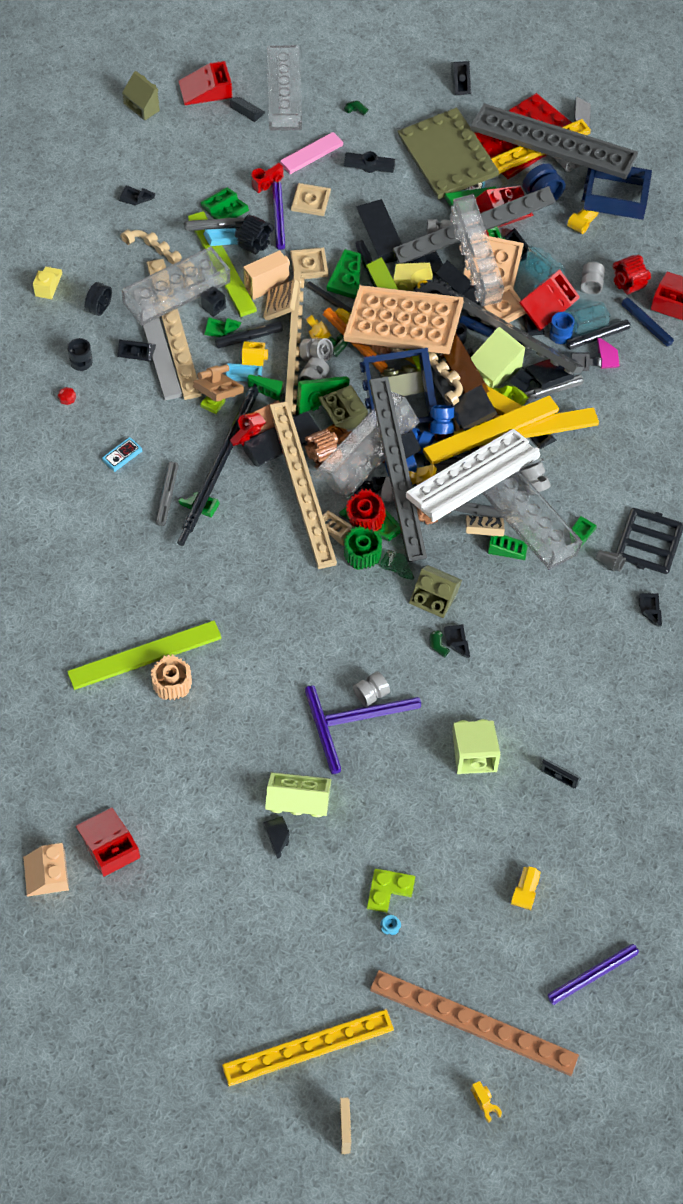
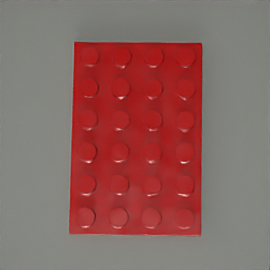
[474,93,572,180]

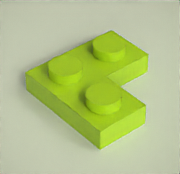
[367,869,415,913]

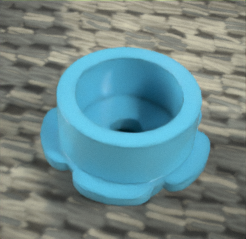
[380,915,401,935]

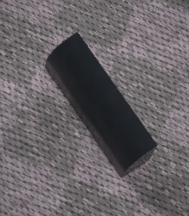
[356,199,402,263]
[244,411,320,467]

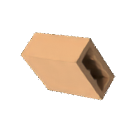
[244,250,290,300]

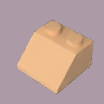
[23,843,69,896]

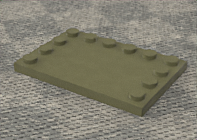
[398,107,499,200]

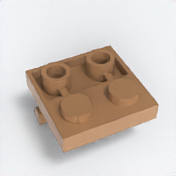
[193,364,244,401]

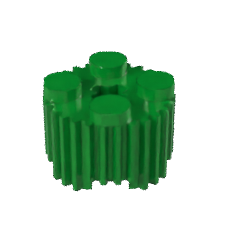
[344,526,382,570]

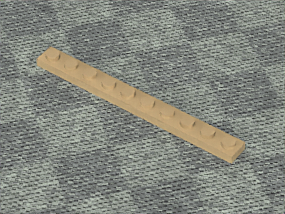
[147,259,202,400]
[285,270,304,415]
[270,401,337,569]

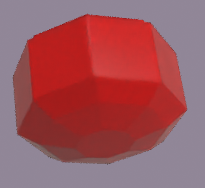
[58,387,76,405]

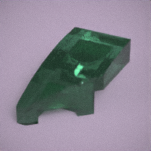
[379,550,414,580]

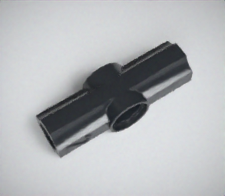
[344,151,395,173]

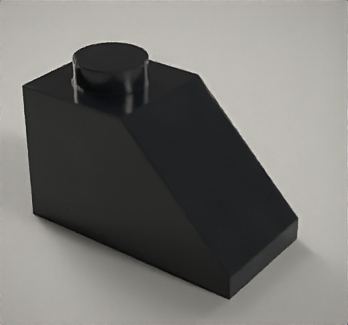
[451,61,471,95]

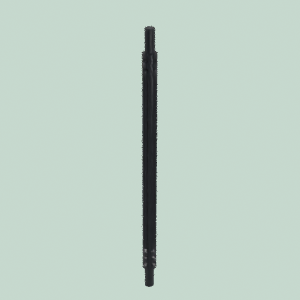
[177,375,262,546]

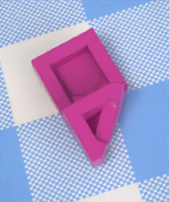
[597,338,619,369]

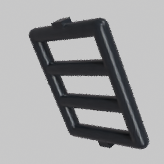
[616,508,683,574]

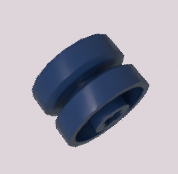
[522,163,566,201]

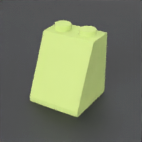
[471,327,525,389]
[452,719,500,774]

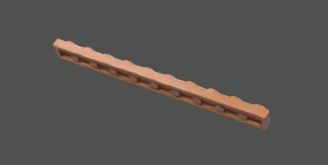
[370,970,579,1076]

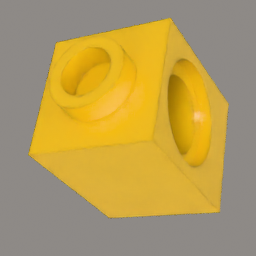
[242,341,268,366]

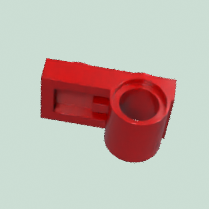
[251,163,283,193]
[230,412,266,446]

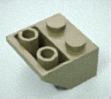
[122,71,159,121]
[379,365,424,398]
[319,385,368,430]
[409,565,462,618]

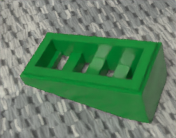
[248,375,283,402]
[488,535,528,560]

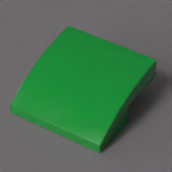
[201,187,249,219]

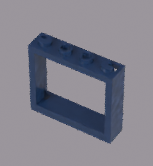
[581,167,652,220]
[359,348,437,430]

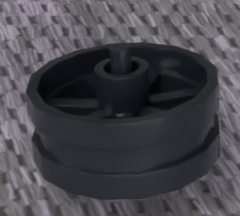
[85,282,112,316]

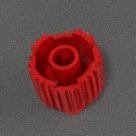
[612,255,651,295]
[346,489,386,531]

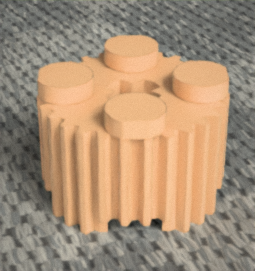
[151,654,192,700]

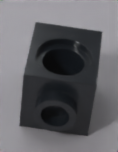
[201,286,226,317]

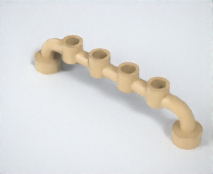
[121,230,197,292]
[390,347,463,406]

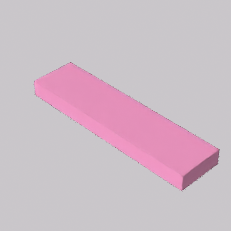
[280,132,343,174]

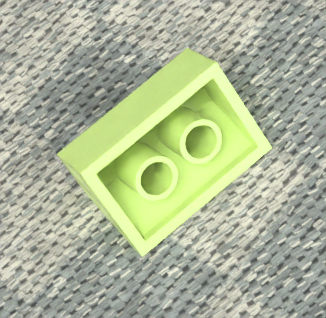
[265,772,331,817]

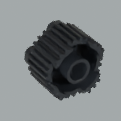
[235,214,274,255]

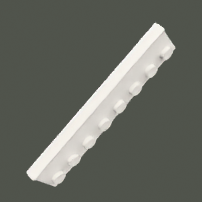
[406,429,540,522]

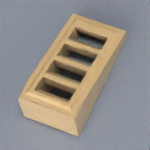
[323,510,355,546]

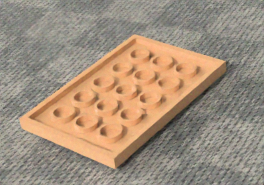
[344,285,464,354]

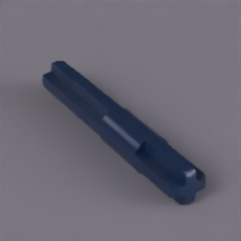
[621,297,674,347]
[459,315,522,345]

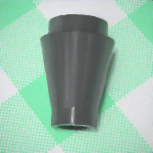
[596,550,626,572]

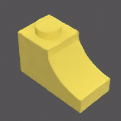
[393,263,433,291]
[33,267,62,299]

